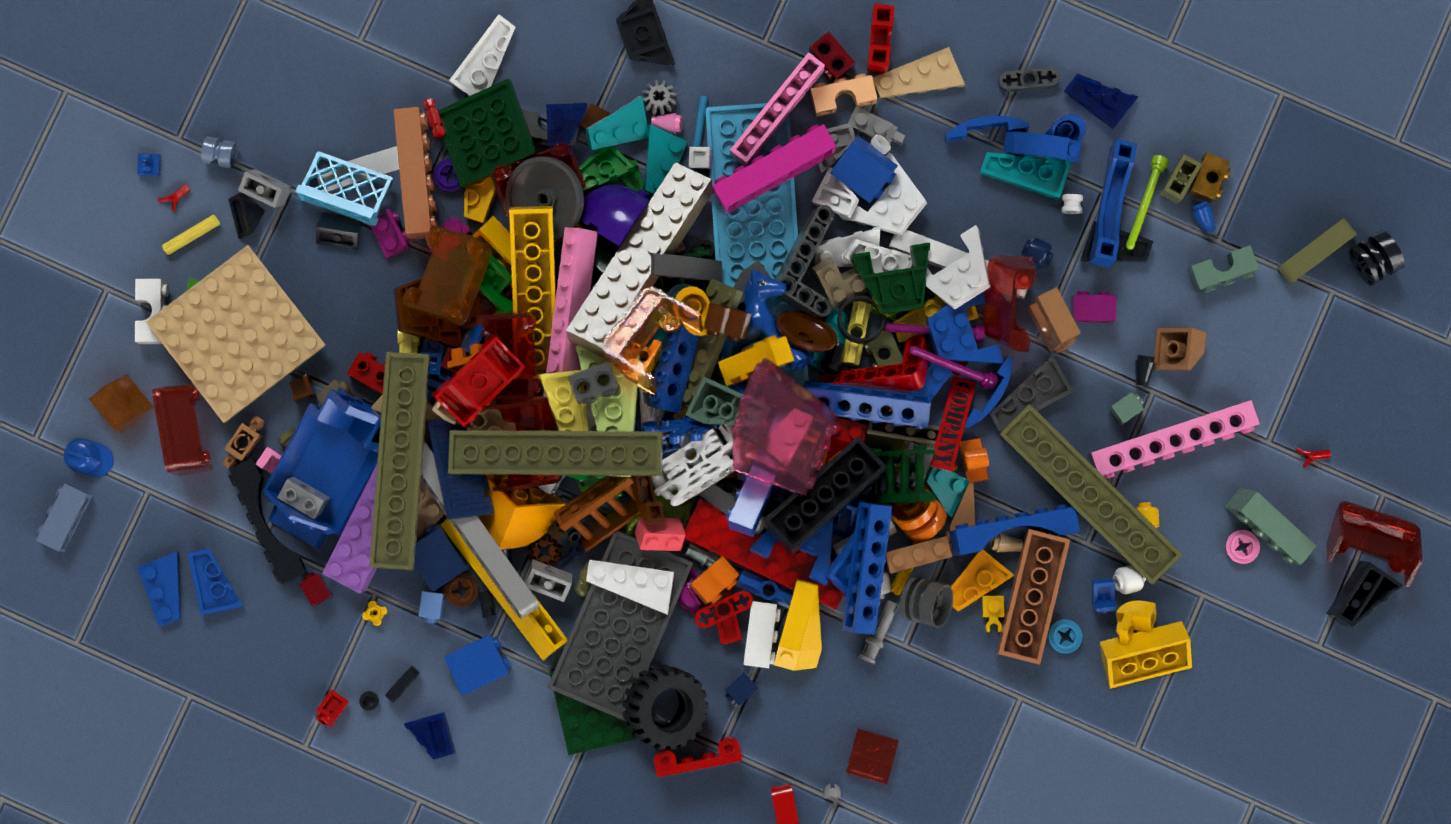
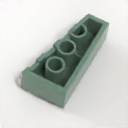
[1224,487,1317,565]

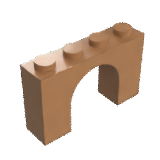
[1027,287,1081,354]

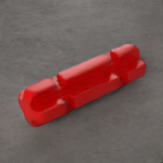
[423,98,446,138]

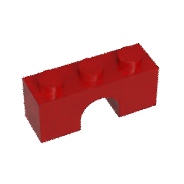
[867,4,895,73]

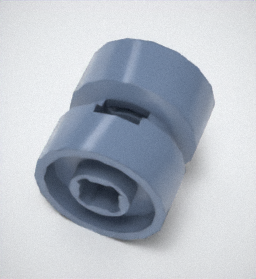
[201,136,238,169]

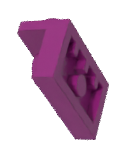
[371,208,410,259]

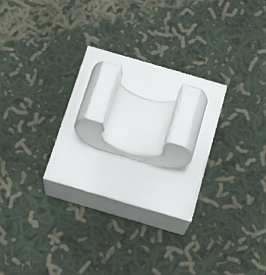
[689,147,712,169]

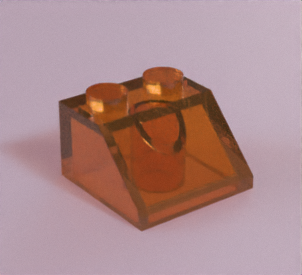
[89,374,154,434]

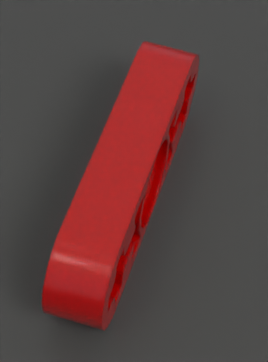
[695,591,753,628]

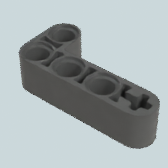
[698,478,781,534]

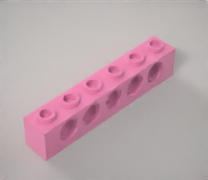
[730,52,825,167]

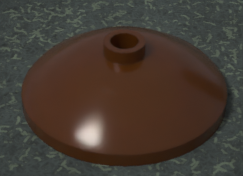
[776,311,837,352]

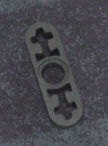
[998,67,1060,92]

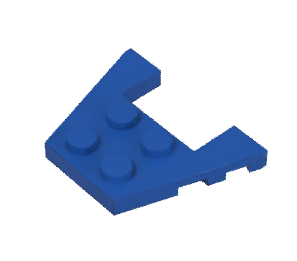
[925,293,1004,364]
[750,519,834,586]

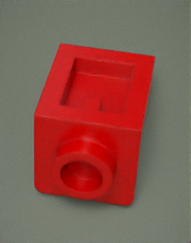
[315,689,349,728]

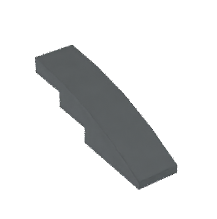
[651,253,722,282]

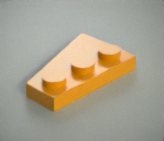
[951,549,1015,612]

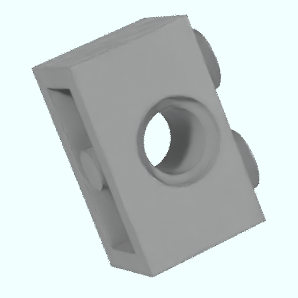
[238,169,292,208]
[277,477,330,519]
[524,559,572,602]

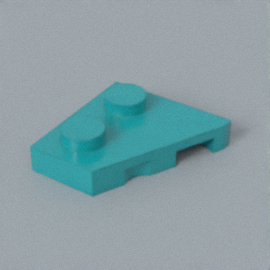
[924,466,969,517]

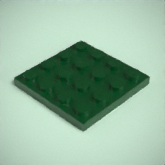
[438,78,538,189]
[549,671,636,755]

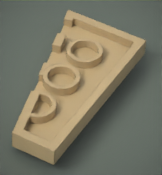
[873,47,965,99]

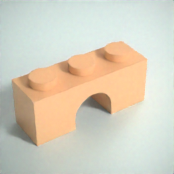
[810,74,877,117]

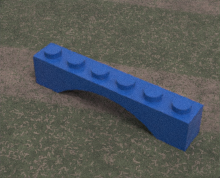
[1089,139,1137,268]
[949,504,1080,557]

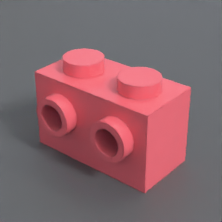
[635,517,685,551]

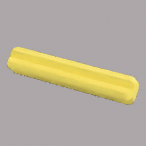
[162,215,220,255]

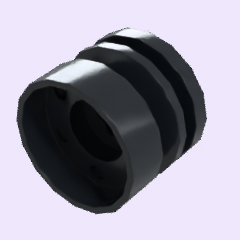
[1349,230,1405,286]

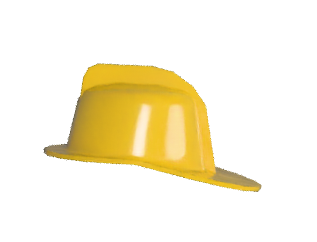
[674,286,710,336]

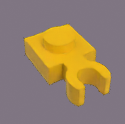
[982,596,1004,632]

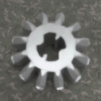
[642,80,677,115]

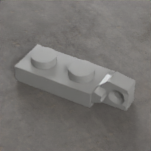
[848,106,905,145]

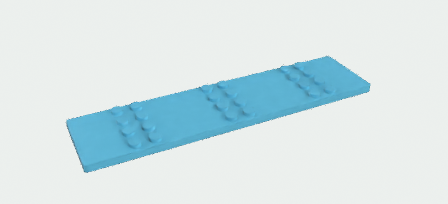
[705,103,812,437]

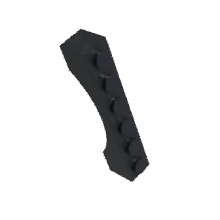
[228,458,309,585]

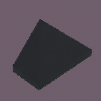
[228,192,265,239]

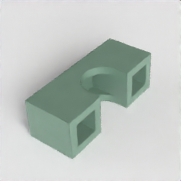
[1188,245,1259,294]

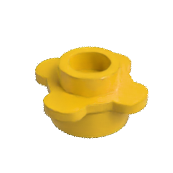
[362,601,387,626]

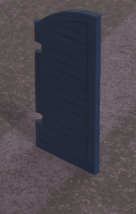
[426,420,494,520]

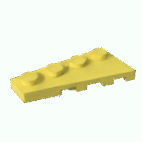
[539,370,589,431]

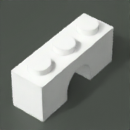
[135,279,169,344]

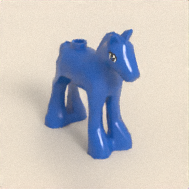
[719,270,814,399]

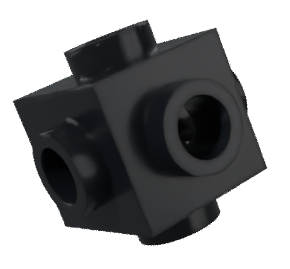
[547,520,582,551]

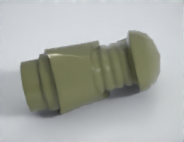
[574,562,592,598]

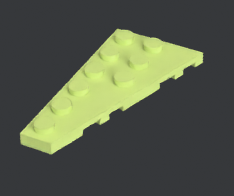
[576,346,640,477]

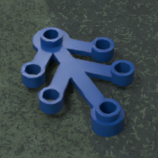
[641,415,724,444]

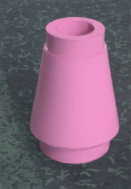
[651,113,683,134]

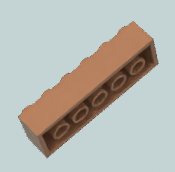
[393,107,439,241]
[996,529,1070,665]

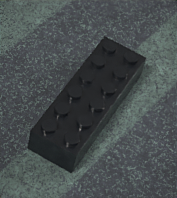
[762,437,887,557]

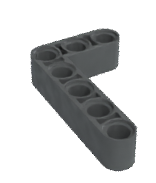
[775,205,834,318]

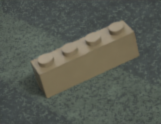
[865,421,940,451]

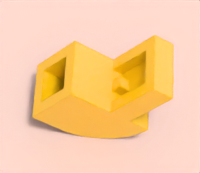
[1116,600,1157,645]

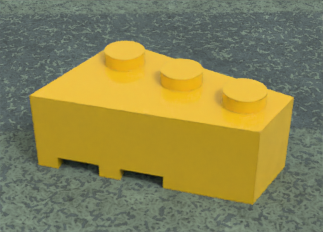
[718,335,794,386]

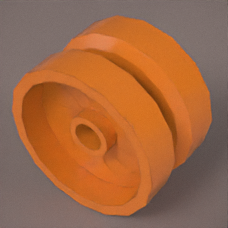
[891,488,947,542]

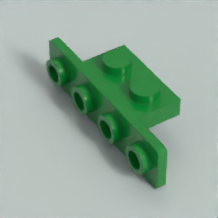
[448,247,513,315]

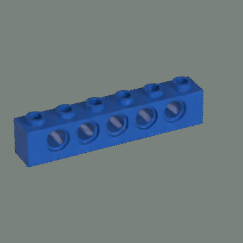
[801,380,932,429]
[842,502,892,634]

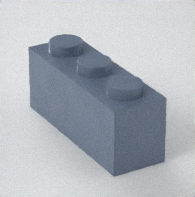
[36,483,93,552]

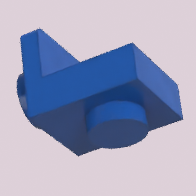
[1092,578,1117,613]

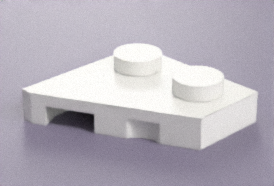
[812,167,859,219]

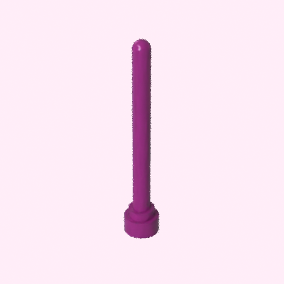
[884,323,985,343]
[909,346,998,390]

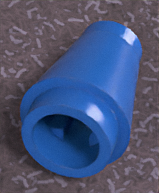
[1191,200,1216,233]

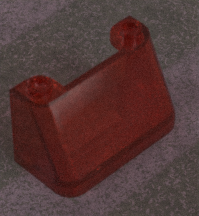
[983,255,1036,352]
[477,311,540,400]

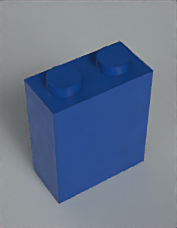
[830,136,898,203]
[444,634,511,696]

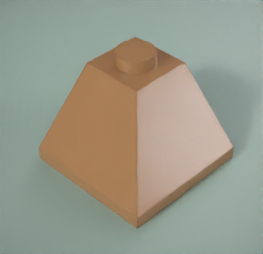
[1154,328,1207,370]

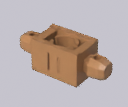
[223,416,265,469]

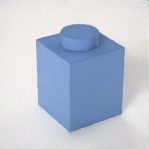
[418,591,445,623]

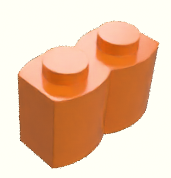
[689,556,739,605]

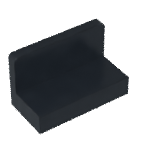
[316,213,363,250]

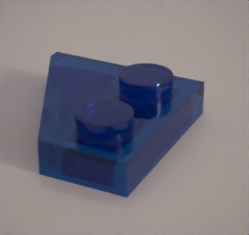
[546,103,587,148]

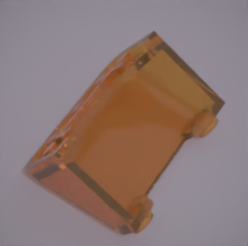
[402,225,491,326]

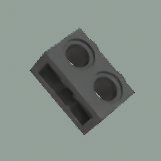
[568,361,619,405]

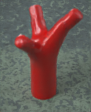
[158,184,190,211]
[1296,448,1331,468]

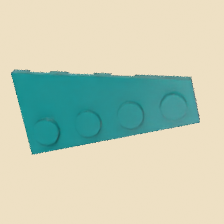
[979,152,1072,200]

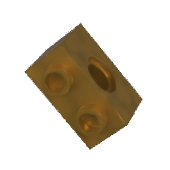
[1188,152,1231,203]

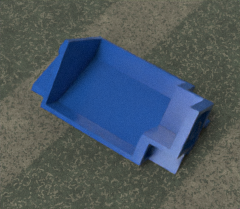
[263,387,382,549]

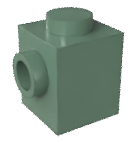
[1108,392,1144,425]

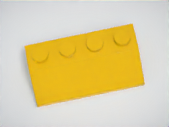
[1100,621,1192,689]

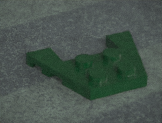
[850,242,930,315]

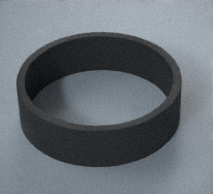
[837,296,885,344]

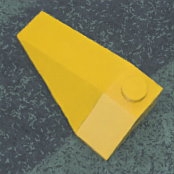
[461,216,512,287]

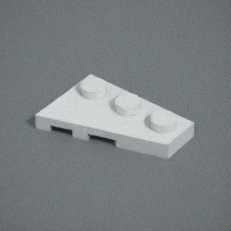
[815,226,880,267]

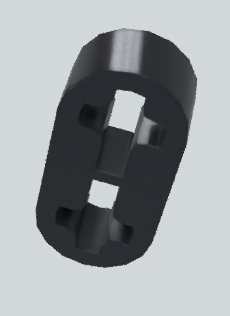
[385,666,420,703]

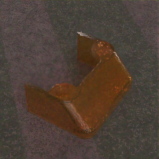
[602,287,703,395]

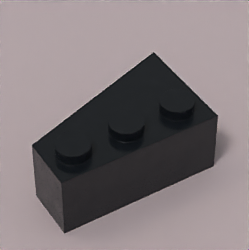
[1326,561,1404,627]

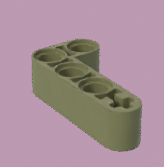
[1277,217,1357,284]

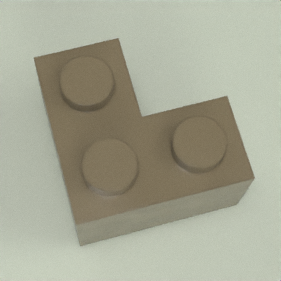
[811,258,867,309]

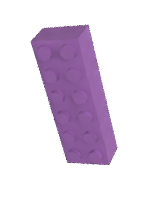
[322,465,377,593]

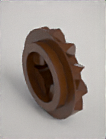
[528,535,562,567]
[444,573,478,607]

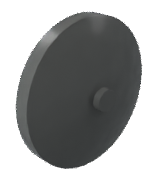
[505,156,584,240]

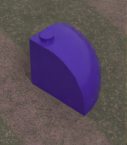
[580,184,651,246]

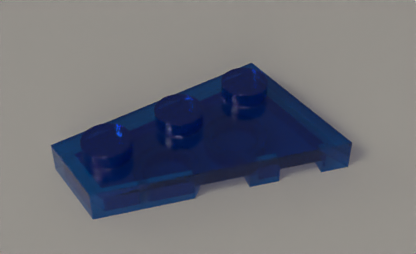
[1063,74,1139,129]

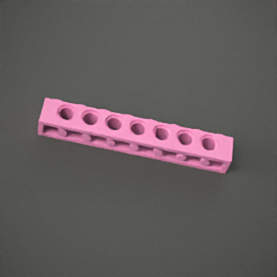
[1088,400,1260,479]

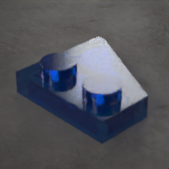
[404,712,456,760]

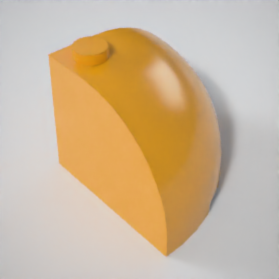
[477,475,565,550]

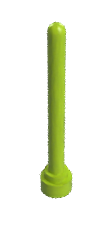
[1126,155,1169,250]

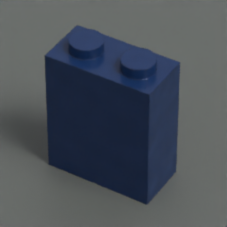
[414,523,468,592]

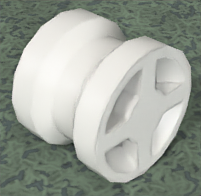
[1061,194,1083,214]

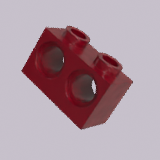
[809,31,856,81]

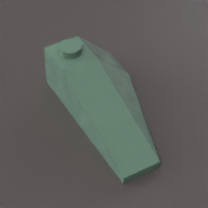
[685,377,770,427]

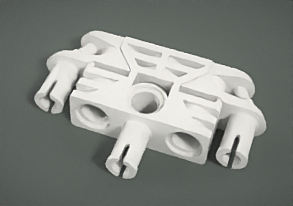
[652,425,745,506]

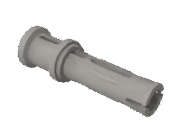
[857,600,899,665]

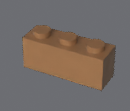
[885,536,952,574]

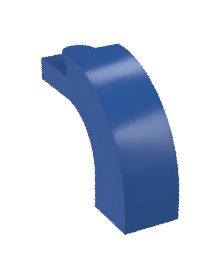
[1003,132,1081,162]

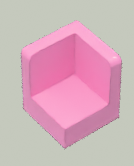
[256,447,282,474]

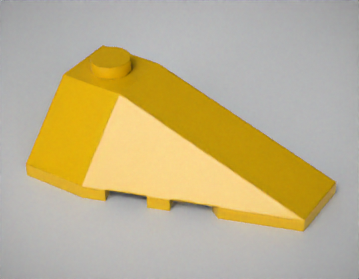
[774,579,822,671]

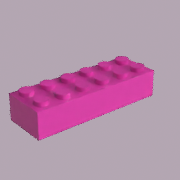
[713,124,836,215]

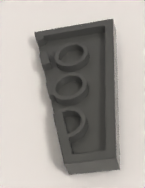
[989,355,1073,432]

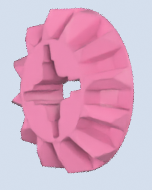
[1225,530,1260,564]

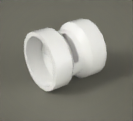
[870,134,891,154]

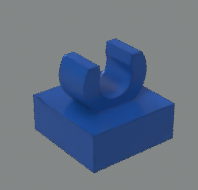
[137,154,161,176]

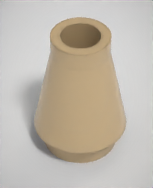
[990,533,1023,553]

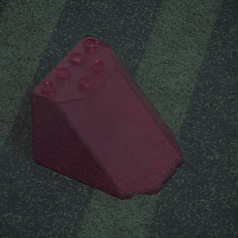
[732,358,839,495]

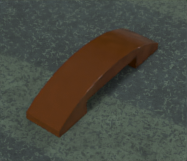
[631,476,665,524]

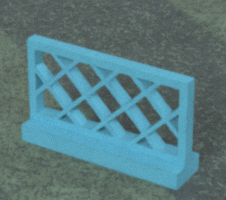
[295,151,394,226]

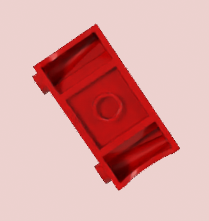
[432,334,526,427]
[654,736,742,777]

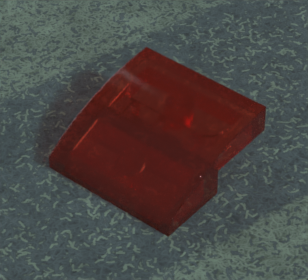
[845,729,899,785]

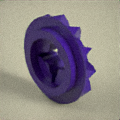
[433,159,462,192]

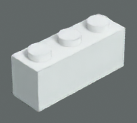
[743,601,781,668]

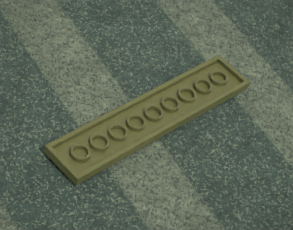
[369,352,430,570]
[1000,404,1183,585]
[448,430,663,476]

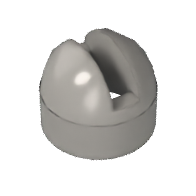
[824,783,841,799]

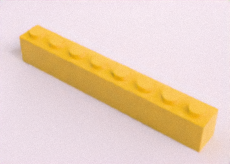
[441,519,568,660]

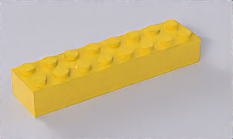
[509,206,556,379]

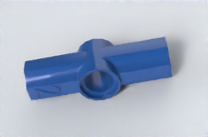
[736,569,794,609]

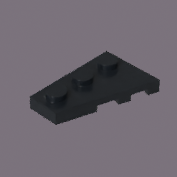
[1080,221,1153,262]

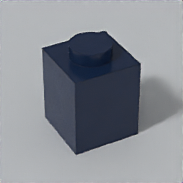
[725,672,758,706]

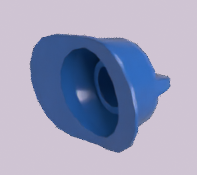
[1045,114,1086,141]
[64,438,114,477]

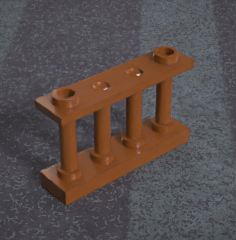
[554,476,640,552]

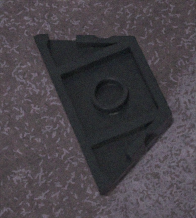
[616,0,675,65]

